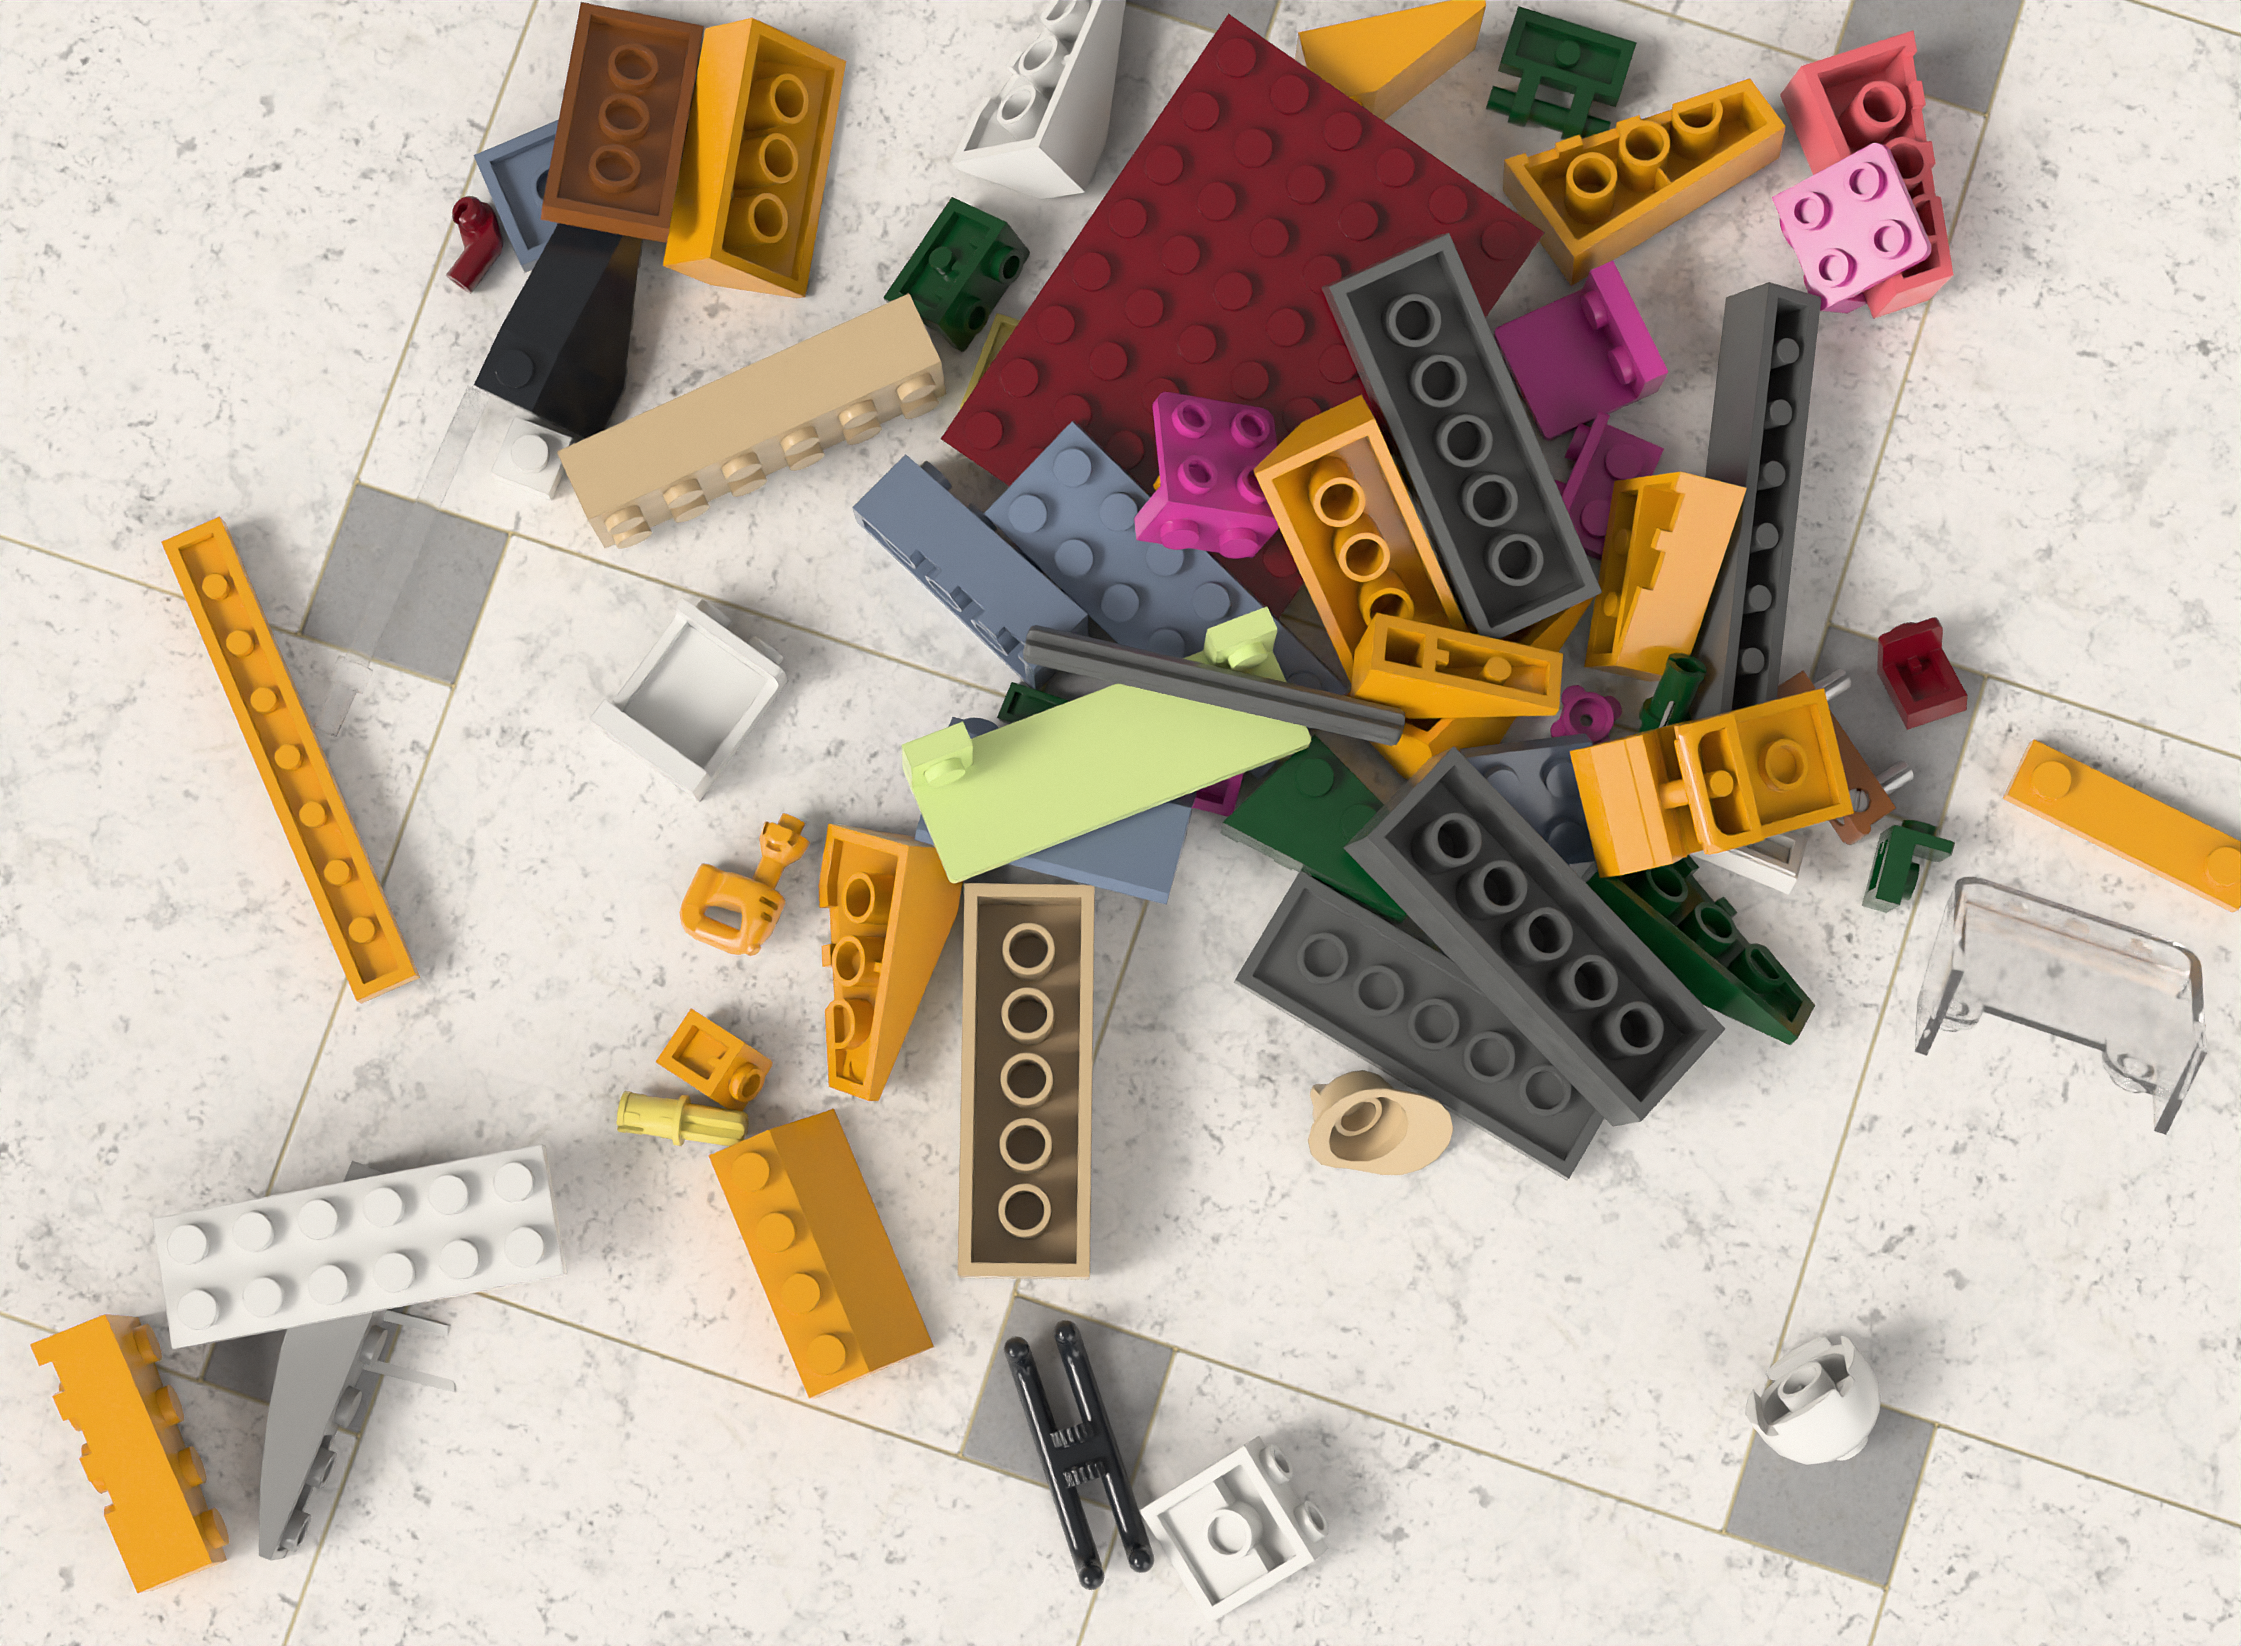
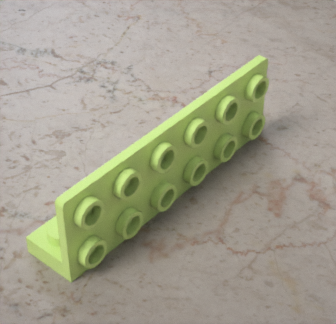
[901,607,1311,883]

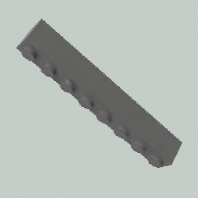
[1689,282,1821,720]

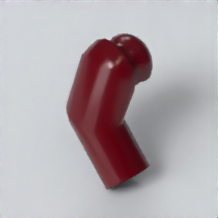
[446,196,503,294]

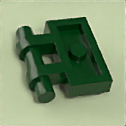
[1486,6,1637,140]

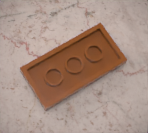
[541,2,704,243]

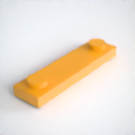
[2002,739,2241,913]

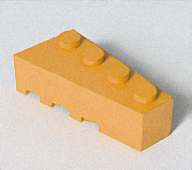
[1503,78,1786,286]
[30,1314,229,1594]

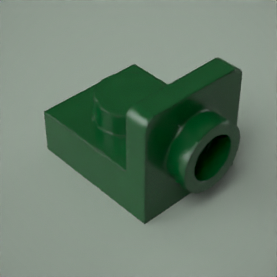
[1862,820,1955,913]

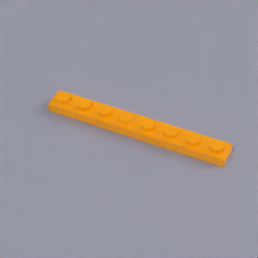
[161,516,420,1004]

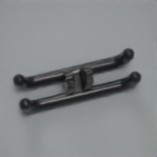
[1003,1319,1155,1590]

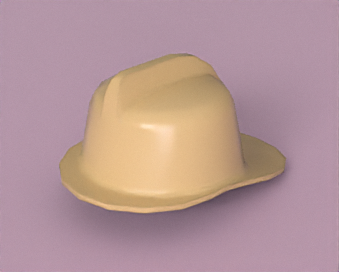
[1308,1070,1453,1175]

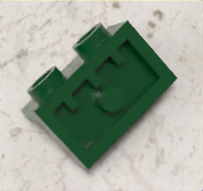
[883,197,1030,352]

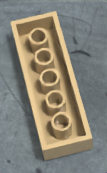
[557,294,947,549]
[958,883,1095,1280]

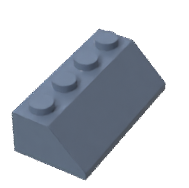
[914,717,1197,905]

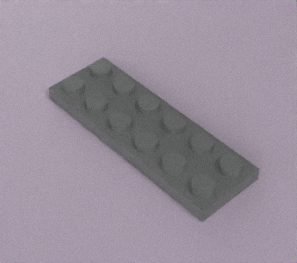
[1234,871,1604,1180]

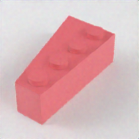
[1780,30,1954,319]

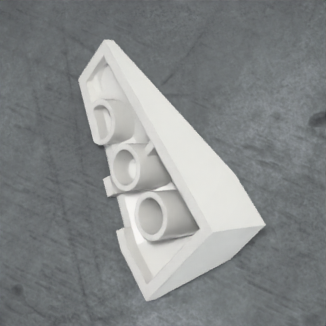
[951,0,1126,200]

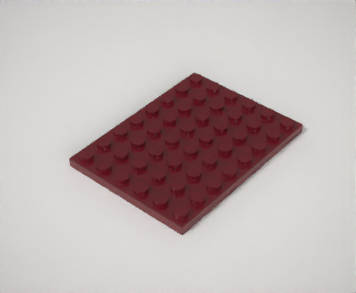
[940,13,1545,619]

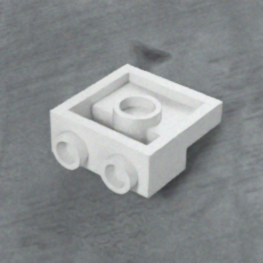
[1140,1436,1329,1624]

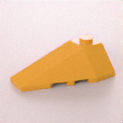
[818,824,964,1101]

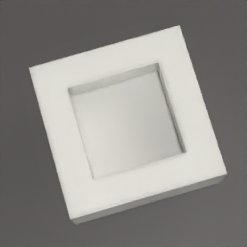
[490,416,575,501]

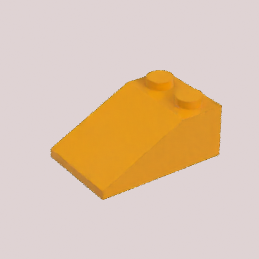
[1295,0,1486,121]

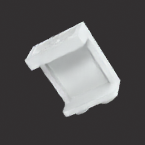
[589,597,789,802]

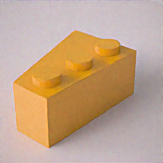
[1584,471,1747,682]

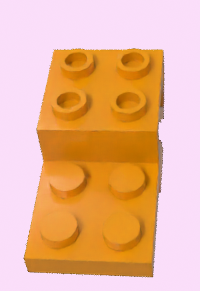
[1569,688,1854,878]

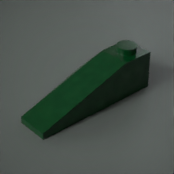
[1581,855,1815,1045]

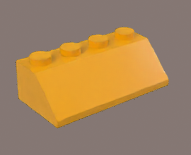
[663,18,846,298]
[1253,395,1469,684]
[708,1109,934,1399]

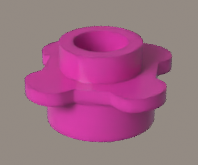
[1550,685,1622,745]

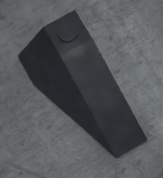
[474,223,644,439]

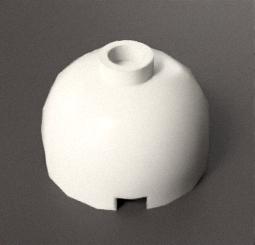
[1745,1336,1881,1465]

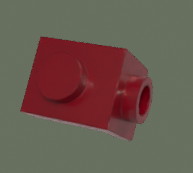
[1877,617,1968,730]

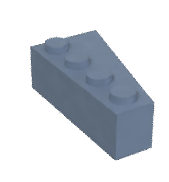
[852,454,1089,691]

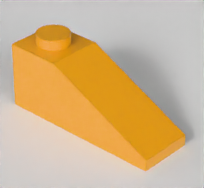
[1350,613,1563,719]

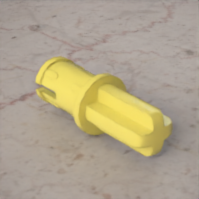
[617,1091,749,1146]

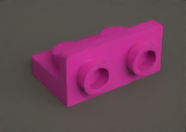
[1555,411,1664,561]

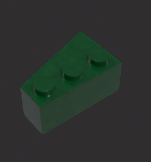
[1220,734,1409,926]

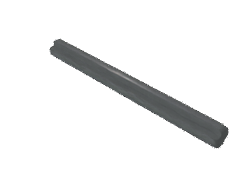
[1023,625,1405,746]

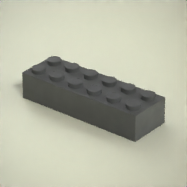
[1321,233,1602,639]
[1343,746,1726,1127]

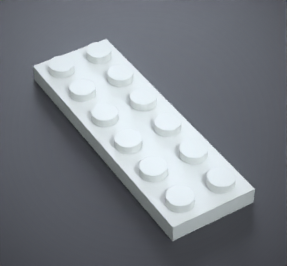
[152,1144,567,1349]

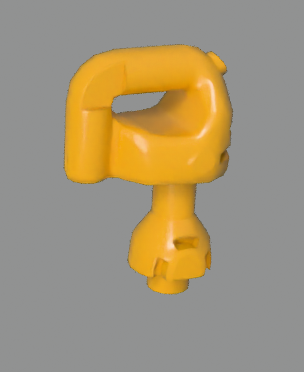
[679,813,810,956]

